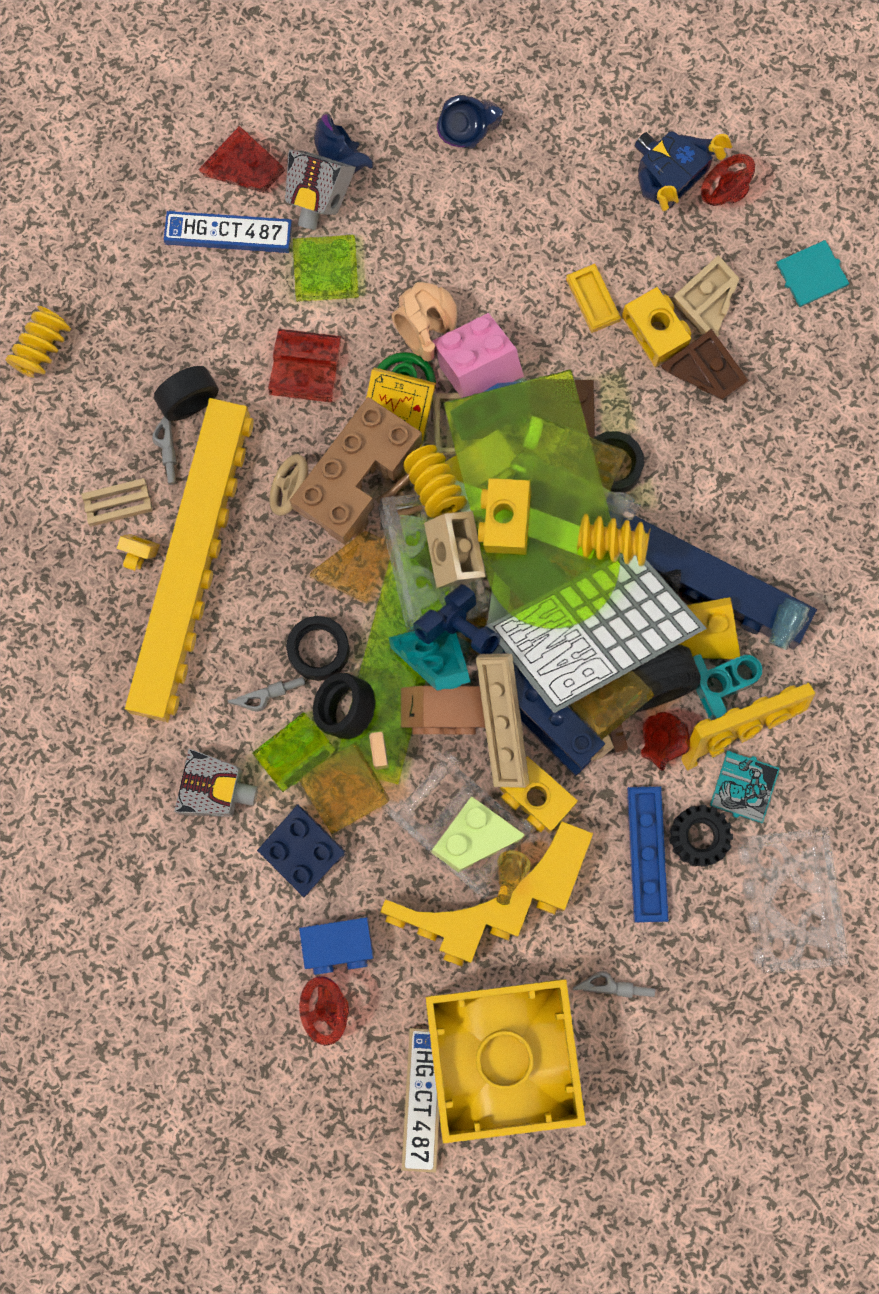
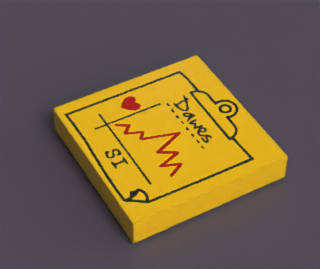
[366,367,436,447]

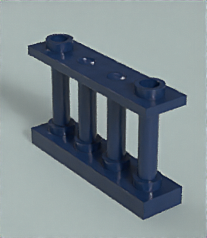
[501,651,606,777]

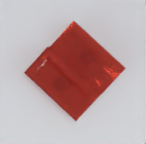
[268,329,341,403]

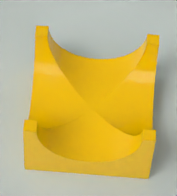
[425,979,586,1144]

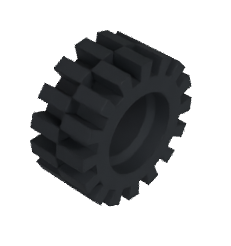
[669,805,733,867]

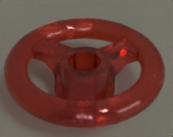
[701,153,755,206]
[299,976,349,1046]

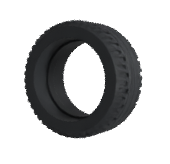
[611,645,701,714]

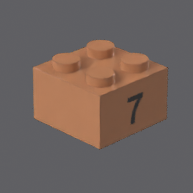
[401,686,485,735]

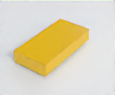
[566,264,621,333]

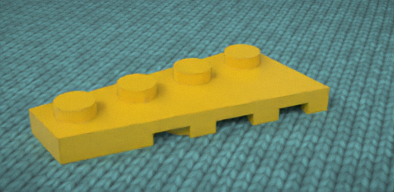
[678,597,740,659]
[681,683,816,771]

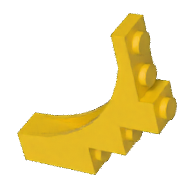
[380,821,593,967]

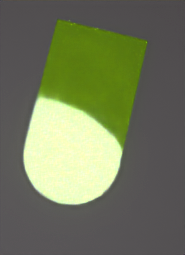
[444,369,620,629]

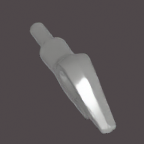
[152,417,177,485]
[227,677,305,712]
[573,971,655,998]

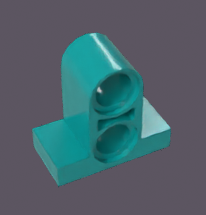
[693,654,763,720]

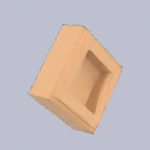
[369,732,389,770]

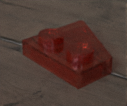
[198,126,285,193]

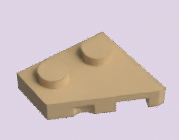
[671,255,739,337]

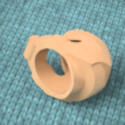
[392,282,457,361]

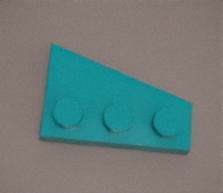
[388,631,470,691]

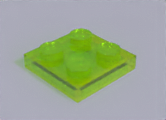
[292,235,359,302]
[252,712,336,792]

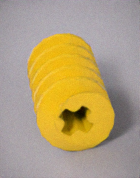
[5,306,71,378]
[403,445,467,518]
[577,513,651,567]

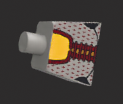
[285,149,356,230]
[174,749,258,817]

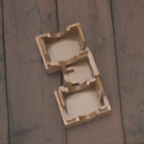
[289,397,423,545]

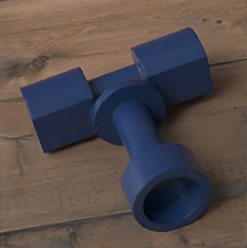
[413,584,500,654]

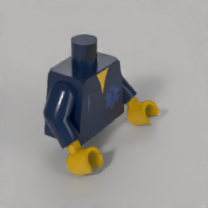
[634,131,733,211]

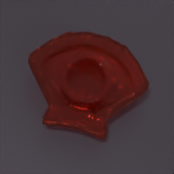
[641,712,690,771]

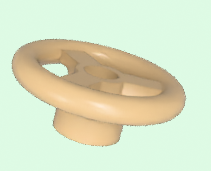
[269,454,308,516]

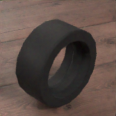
[154,366,219,421]
[581,431,644,496]
[286,615,350,681]
[313,673,376,739]

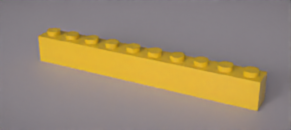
[125,398,254,723]

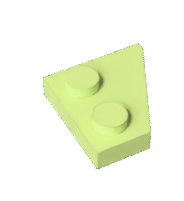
[431,796,525,873]

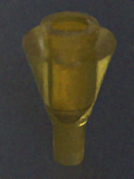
[497,850,531,905]

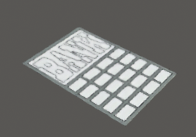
[486,554,707,713]

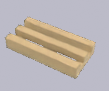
[433,393,466,457]
[81,478,153,527]

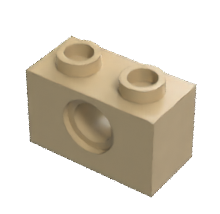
[424,511,486,588]

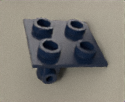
[257,804,346,898]

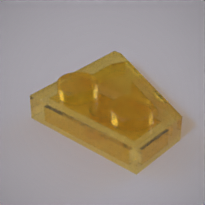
[310,531,395,604]

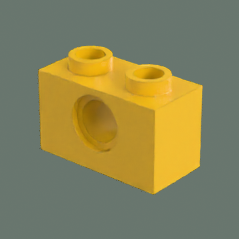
[622,287,691,368]
[478,478,531,555]
[500,756,578,834]

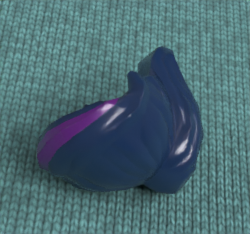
[436,95,503,149]
[314,114,374,175]

